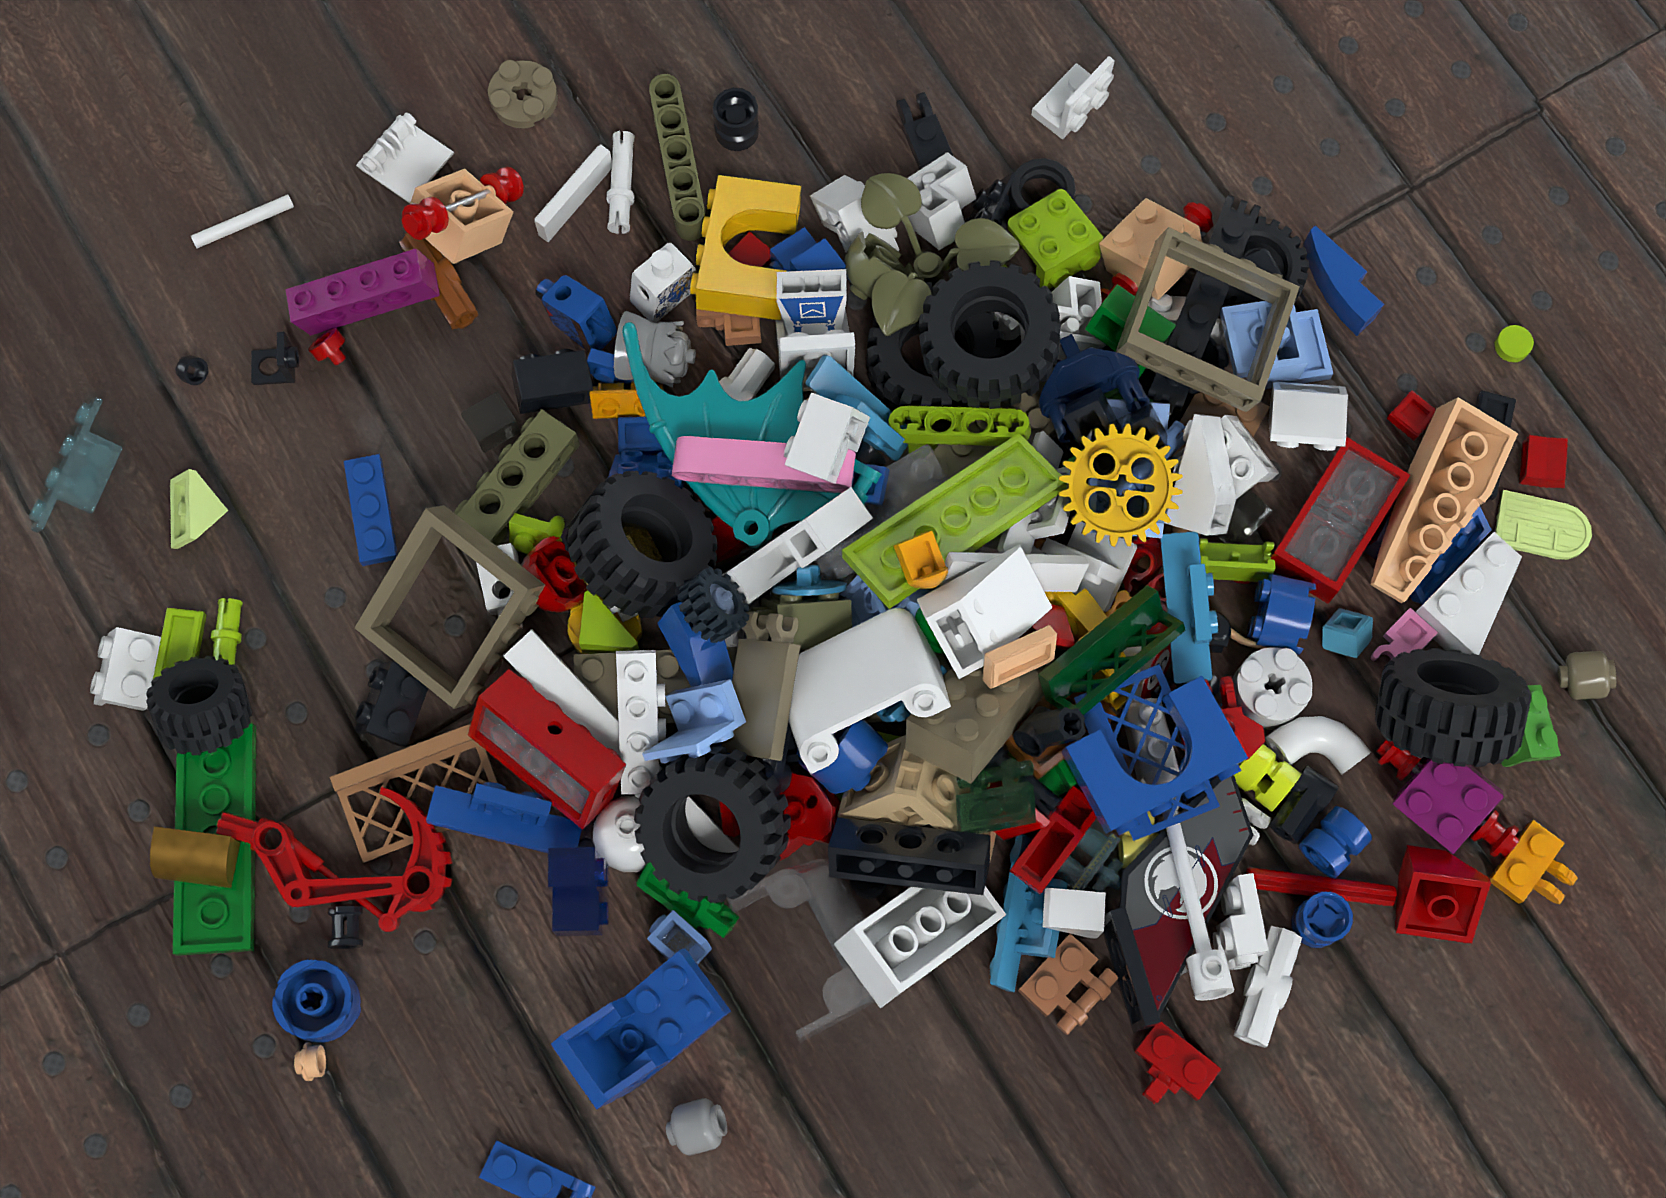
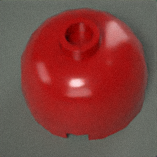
[522,536,588,612]

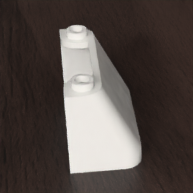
[788,608,951,774]

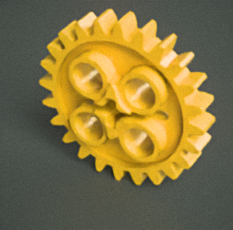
[1058,423,1183,547]

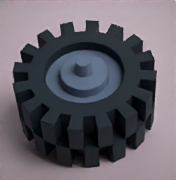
[678,567,750,643]

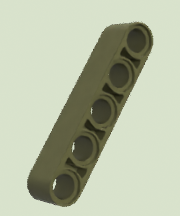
[649,74,705,241]

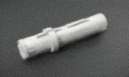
[606,131,635,234]

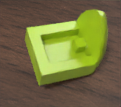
[509,513,565,554]

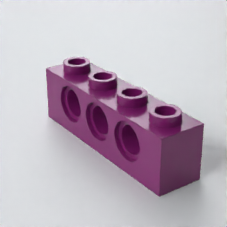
[285,249,440,336]

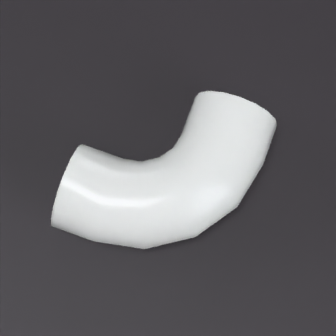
[1265,716,1371,775]

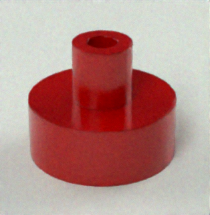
[308,328,346,366]

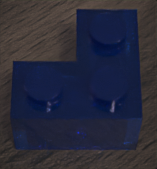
[548,847,609,936]

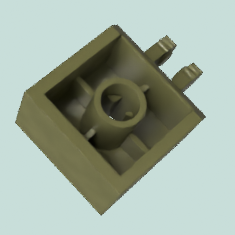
[748,590,852,649]

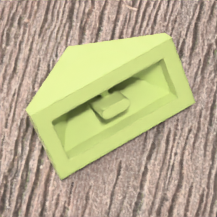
[170,469,228,549]

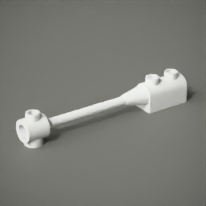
[1124,698,1234,1001]

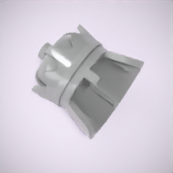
[614,311,696,387]

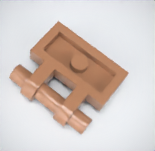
[1018,934,1118,1035]

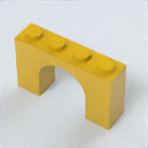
[690,175,801,320]

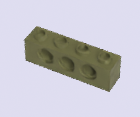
[454,409,580,546]

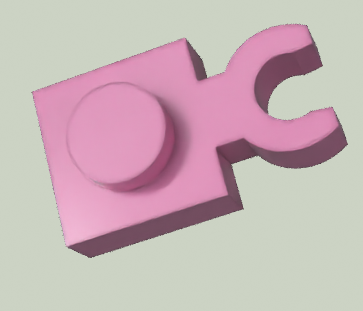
[1370,608,1438,662]

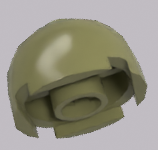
[844,232,915,300]

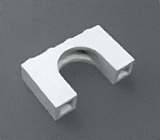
[722,487,873,604]

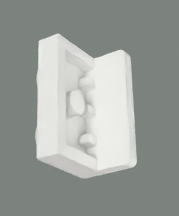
[90,627,161,711]

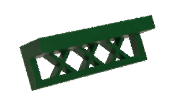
[1038,585,1186,715]

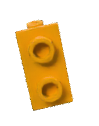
[590,382,663,419]

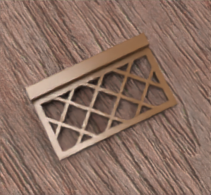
[330,723,498,863]

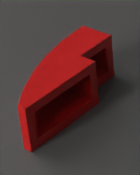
[1009,786,1097,894]

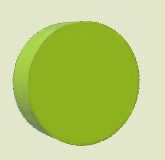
[1495,325,1534,362]

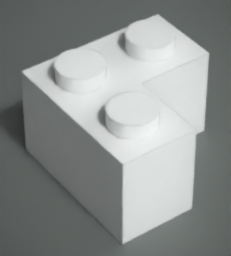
[907,152,976,250]
[810,175,899,252]
[1020,276,1106,360]
[784,393,870,484]

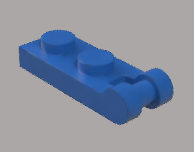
[479,1140,596,1198]

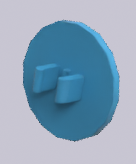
[772,565,847,596]

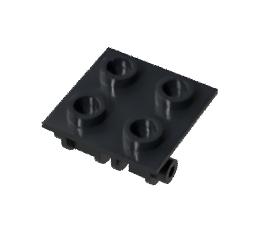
[955,173,1016,248]

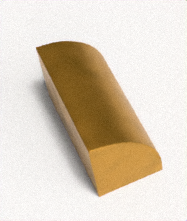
[150,826,240,888]

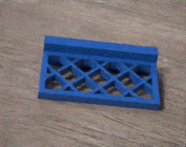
[1074,664,1220,841]

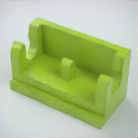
[1199,538,1275,582]

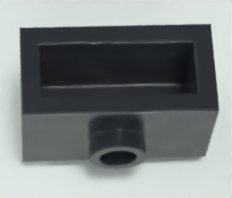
[511,349,593,414]

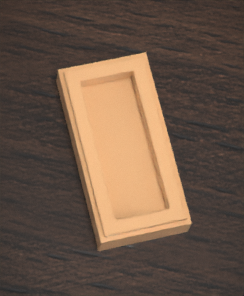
[983,625,1057,689]

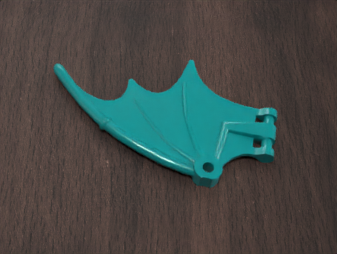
[622,322,882,548]

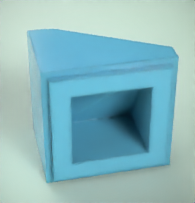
[1322,608,1373,658]

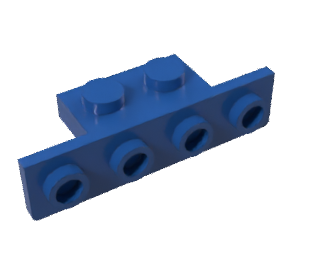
[426,782,582,859]

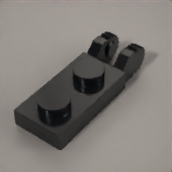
[896,92,954,170]

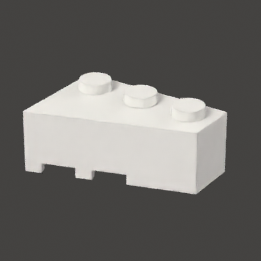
[1416,532,1522,655]

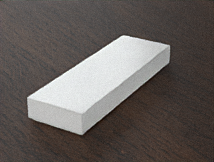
[535,144,612,242]

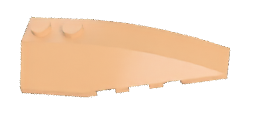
[1370,397,1518,603]

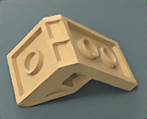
[837,735,996,861]

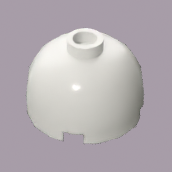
[593,796,646,872]

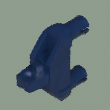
[1039,334,1150,443]

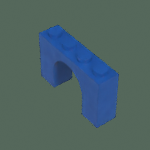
[1061,676,1248,836]

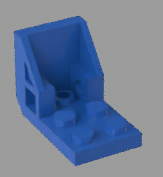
[551,948,731,1109]

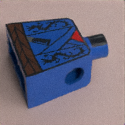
[535,275,617,353]

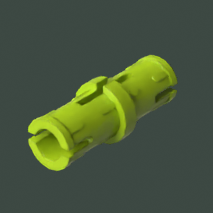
[211,598,243,665]

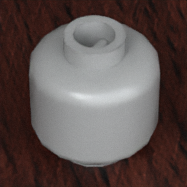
[666,1098,727,1156]

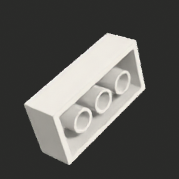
[834,886,1006,1008]

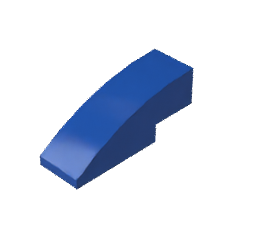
[1303,225,1384,336]

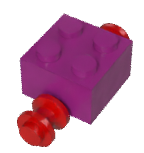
[1376,739,1520,857]

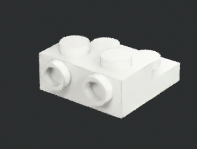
[1213,873,1269,970]

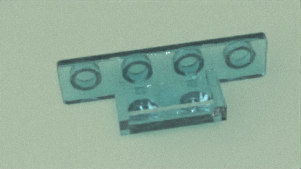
[29,397,123,533]

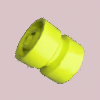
[1234,744,1302,812]

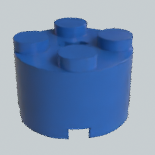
[1246,574,1316,655]
[797,719,888,794]
[272,960,361,1043]

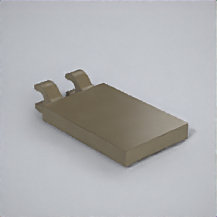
[721,612,800,761]

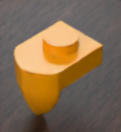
[893,531,949,589]

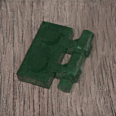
[956,759,1036,834]

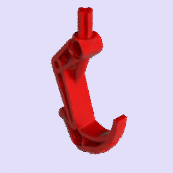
[216,787,452,932]

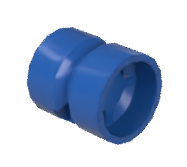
[1299,806,1372,878]
[1292,892,1353,948]

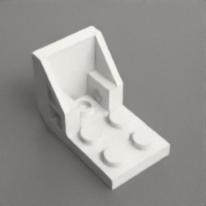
[776,309,855,391]

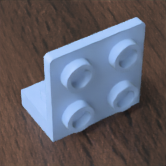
[642,679,746,763]

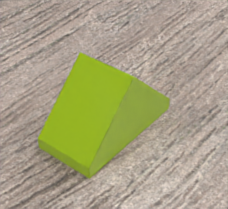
[579,590,640,654]

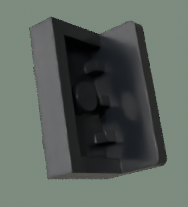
[355,661,429,747]

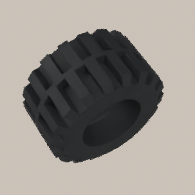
[146,656,252,755]

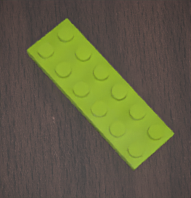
[842,433,1067,609]

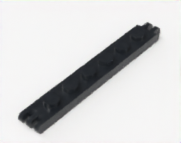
[1147,194,1261,419]

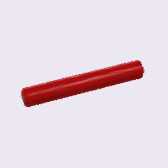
[1245,867,1397,906]

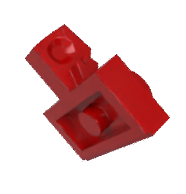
[1134,1022,1221,1104]

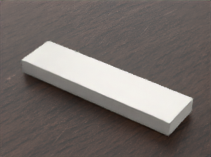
[939,552,1089,592]

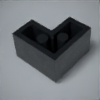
[1064,388,1168,480]

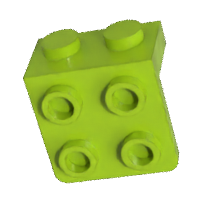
[1007,189,1103,289]

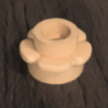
[294,1042,326,1081]

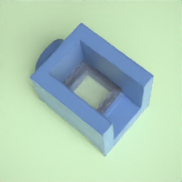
[647,910,712,965]

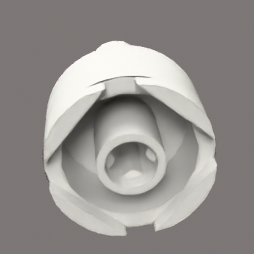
[1232,647,1312,730]

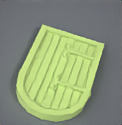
[1495,490,1592,560]

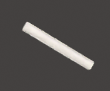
[191,194,294,248]

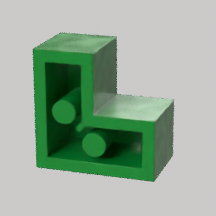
[1085,284,1177,379]

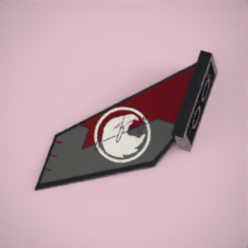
[1103,775,1254,1033]

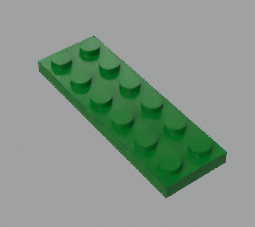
[173,723,256,956]

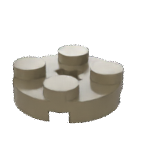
[488,60,558,128]

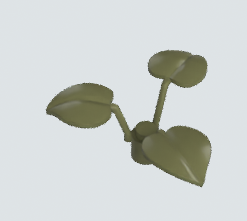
[861,173,1019,336]

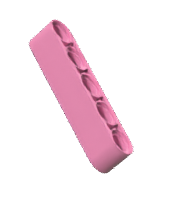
[672,436,856,493]

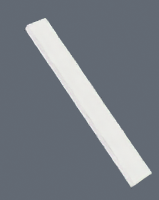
[503,629,739,853]

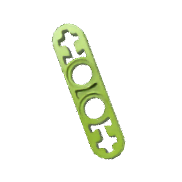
[888,406,1031,446]

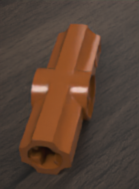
[399,233,478,330]

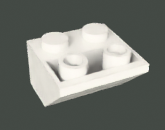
[1268,382,1348,451]

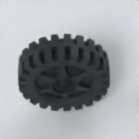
[1222,216,1309,307]

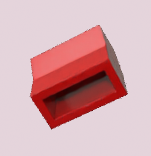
[1519,435,1568,488]

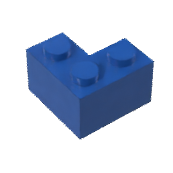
[768,227,846,272]

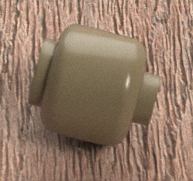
[1558,651,1616,700]

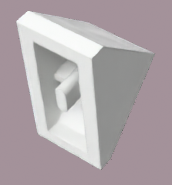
[1043,888,1106,939]

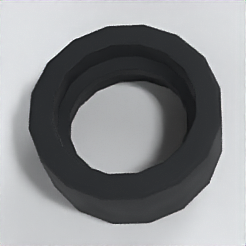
[1008,158,1076,215]

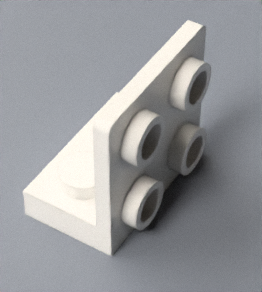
[1031,56,1115,140]
[1171,415,1279,499]

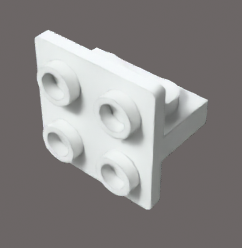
[1041,521,1137,612]

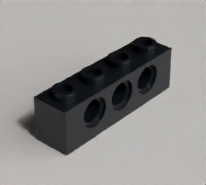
[828,817,991,895]

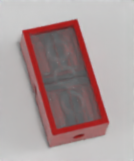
[1271,437,1410,604]
[468,669,627,830]

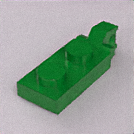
[636,862,739,938]

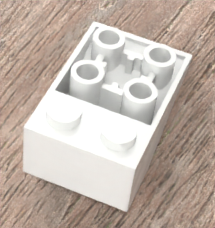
[1164,414,1236,536]
[917,545,1052,679]

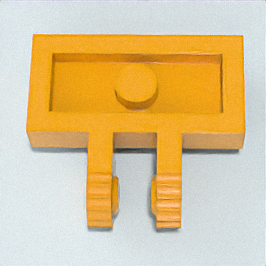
[1490,820,1578,904]

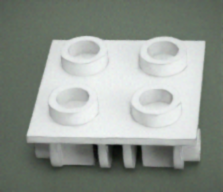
[356,113,454,203]

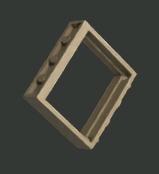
[1115,227,1300,412]
[355,505,545,709]

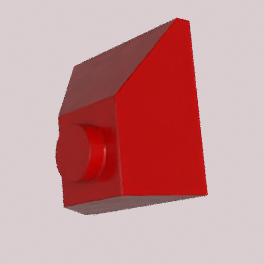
[1395,845,1491,944]

